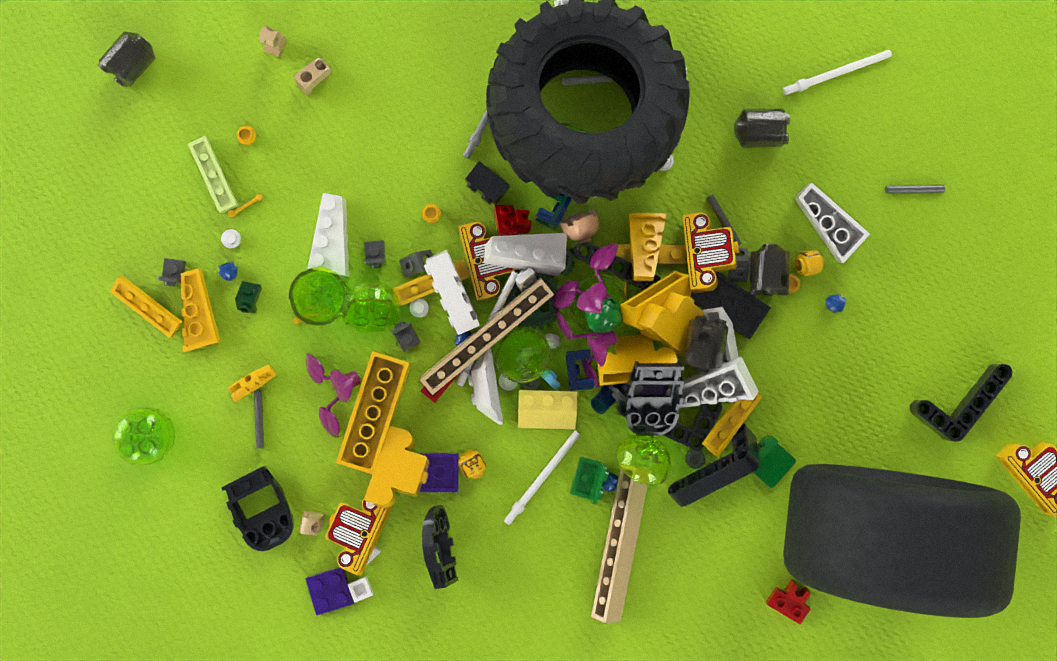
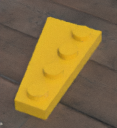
[628,213,667,281]
[181,268,221,352]

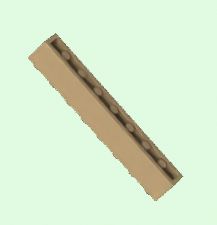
[420,278,554,395]
[591,464,651,623]

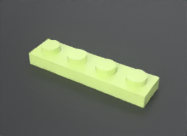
[188,136,239,213]

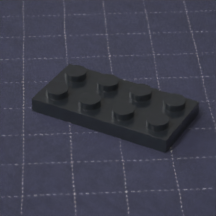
[690,271,771,340]

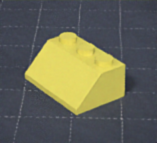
[518,389,577,429]

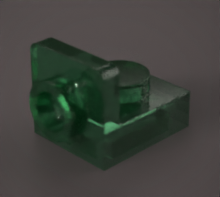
[560,249,581,276]

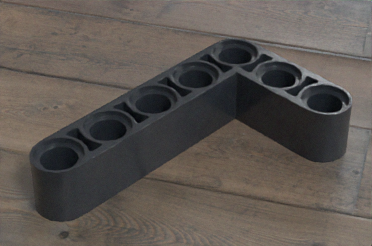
[573,242,661,296]
[910,364,1013,442]
[616,401,722,450]
[668,423,760,507]

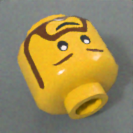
[794,250,825,276]
[458,449,486,479]

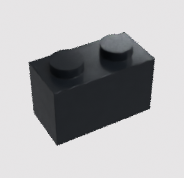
[465,161,510,205]

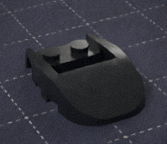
[626,361,684,436]
[221,466,294,551]
[422,505,459,589]

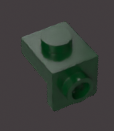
[235,281,262,313]

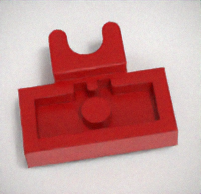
[494,205,532,236]
[766,579,811,625]

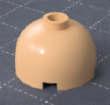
[560,209,599,243]

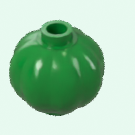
[585,297,622,333]

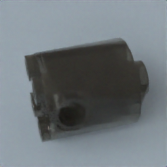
[97,31,156,87]
[734,108,790,148]
[750,244,790,296]
[683,315,729,372]

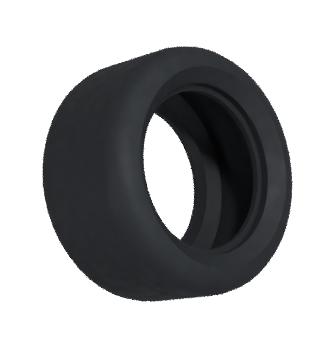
[783,464,1021,618]

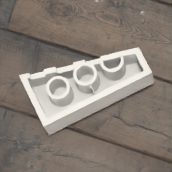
[794,183,870,263]
[308,193,350,278]
[484,233,567,276]
[424,250,480,335]
[667,357,759,408]

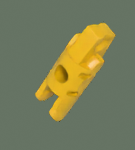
[228,365,276,402]

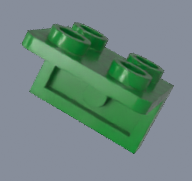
[753,435,796,488]
[570,456,609,504]

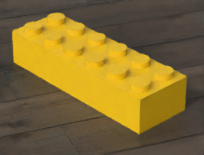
[336,351,412,475]

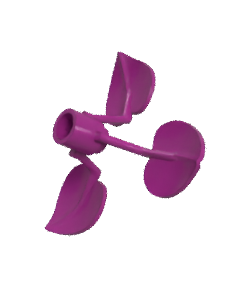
[552,243,618,313]
[556,308,618,388]
[306,353,361,438]

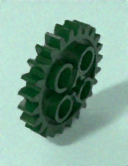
[504,273,558,332]

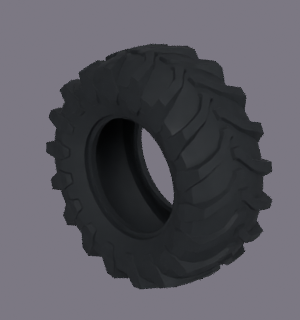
[486,0,690,204]

